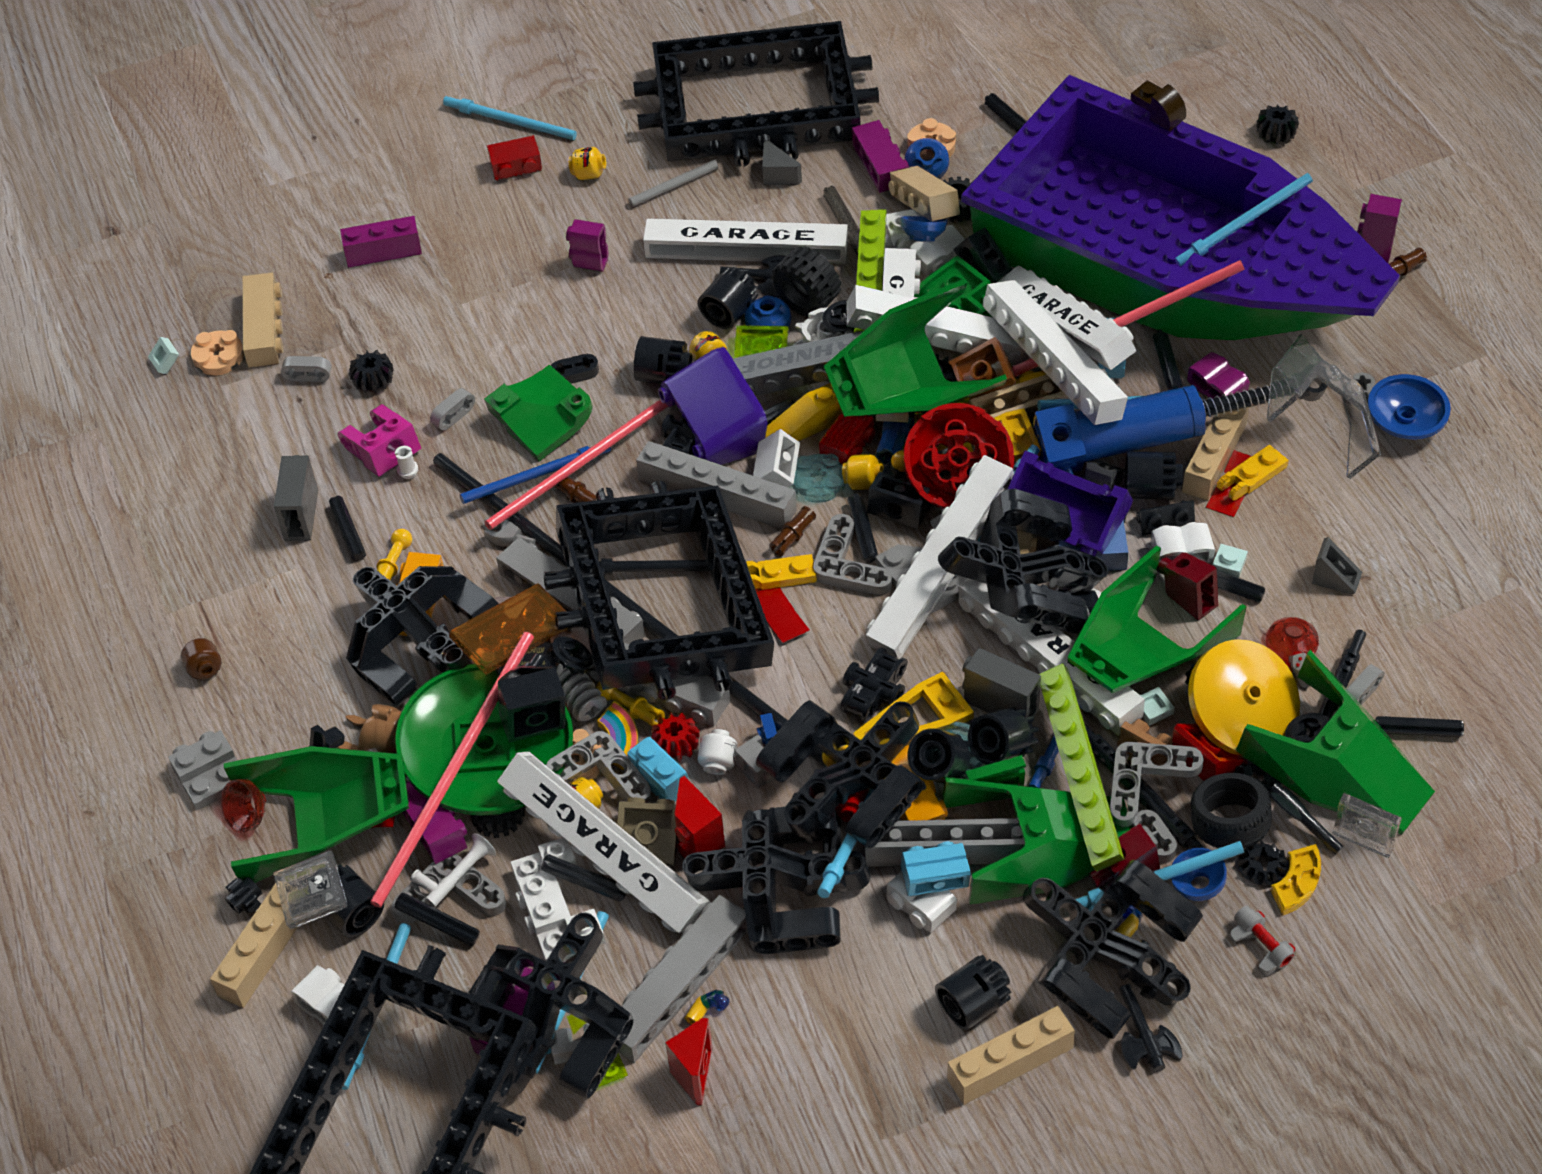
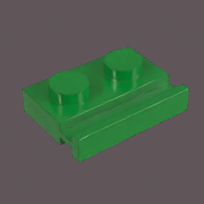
[965,755,1026,786]

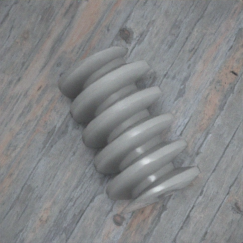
[556,664,607,722]

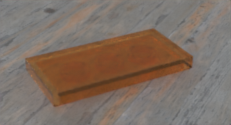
[449,583,567,675]

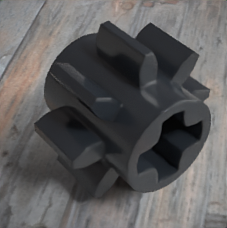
[224,877,262,914]

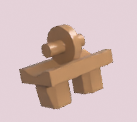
[1117,719,1173,766]

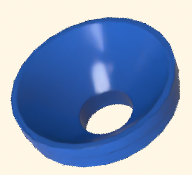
[905,138,949,179]
[900,216,947,242]
[745,296,792,337]
[1171,848,1227,901]

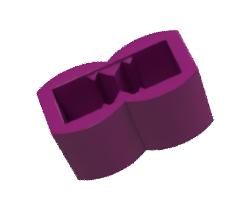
[566,219,609,272]
[1187,352,1250,399]

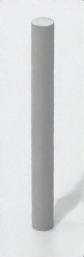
[628,160,718,207]

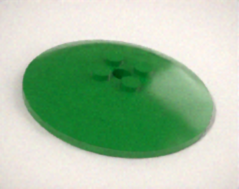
[396,663,573,815]

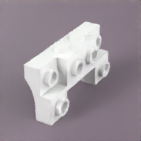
[511,837,605,962]

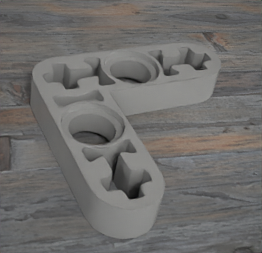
[813,514,892,596]
[546,731,651,802]
[1110,742,1203,827]
[392,854,506,924]

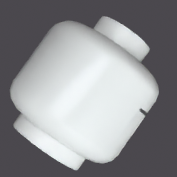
[697,729,738,775]

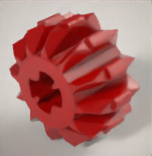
[651,712,700,763]

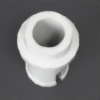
[395,446,418,479]

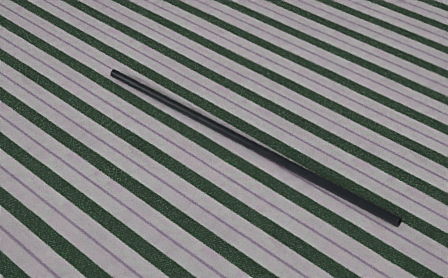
[433,453,827,767]

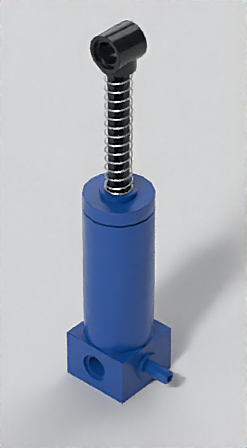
[1032,367,1329,474]

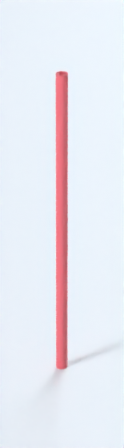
[1012,260,1245,377]
[484,400,668,530]
[370,632,534,908]

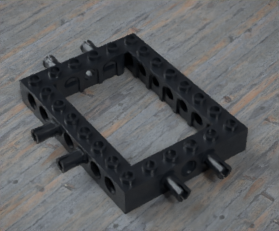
[633,21,879,167]
[543,481,774,700]
[250,945,539,1174]

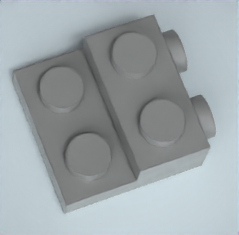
[168,730,238,810]

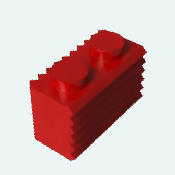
[486,135,542,181]
[819,412,876,466]

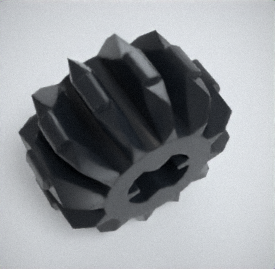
[1256,104,1299,144]
[349,350,394,394]

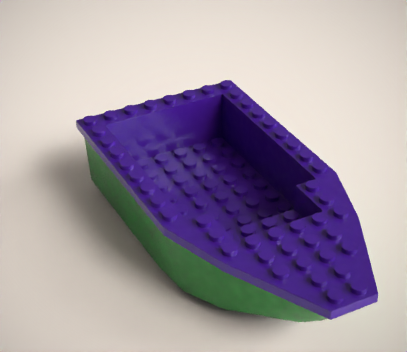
[961,75,1400,341]

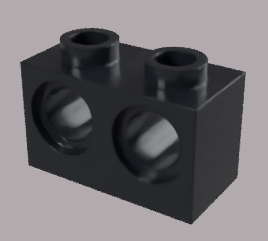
[953,227,1013,284]

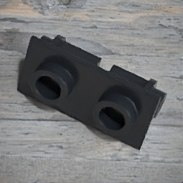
[1136,500,1195,536]

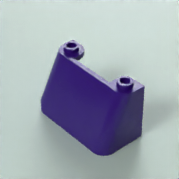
[658,347,767,465]
[1007,450,1133,556]

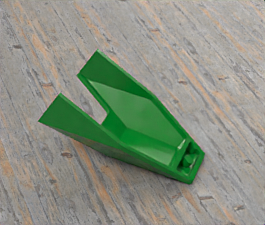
[824,278,1007,417]
[1067,545,1247,693]
[1236,650,1435,835]
[223,746,409,883]
[942,777,1133,905]

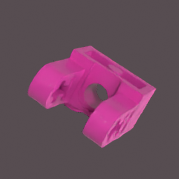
[338,404,422,477]

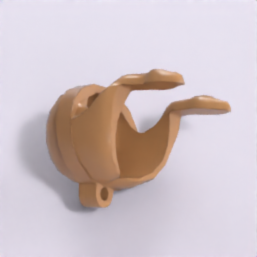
[336,704,402,754]

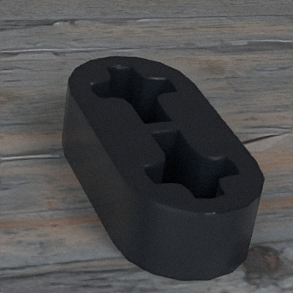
[551,354,599,384]

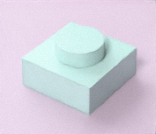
[148,337,179,374]
[1213,544,1248,577]
[1140,687,1175,726]

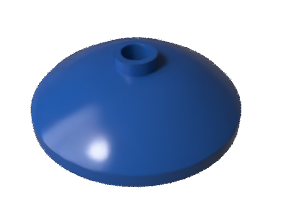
[1367,374,1451,440]

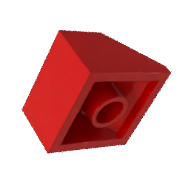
[675,775,726,858]

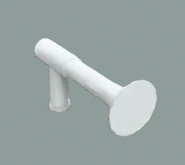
[410,833,496,908]

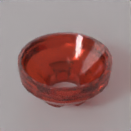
[1266,617,1319,663]
[221,779,266,833]

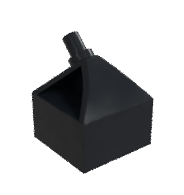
[498,653,565,743]

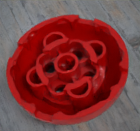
[903,403,1014,510]

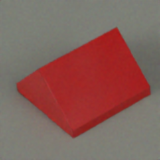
[1172,724,1244,781]
[665,1018,713,1105]

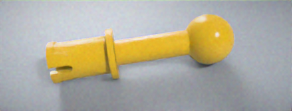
[376,528,413,580]
[596,681,665,726]

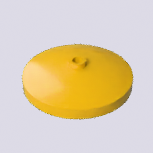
[1188,639,1300,756]

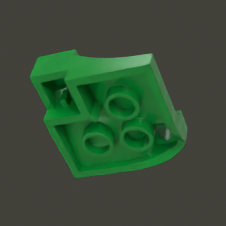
[914,255,992,317]
[484,365,593,462]

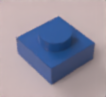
[756,713,777,746]

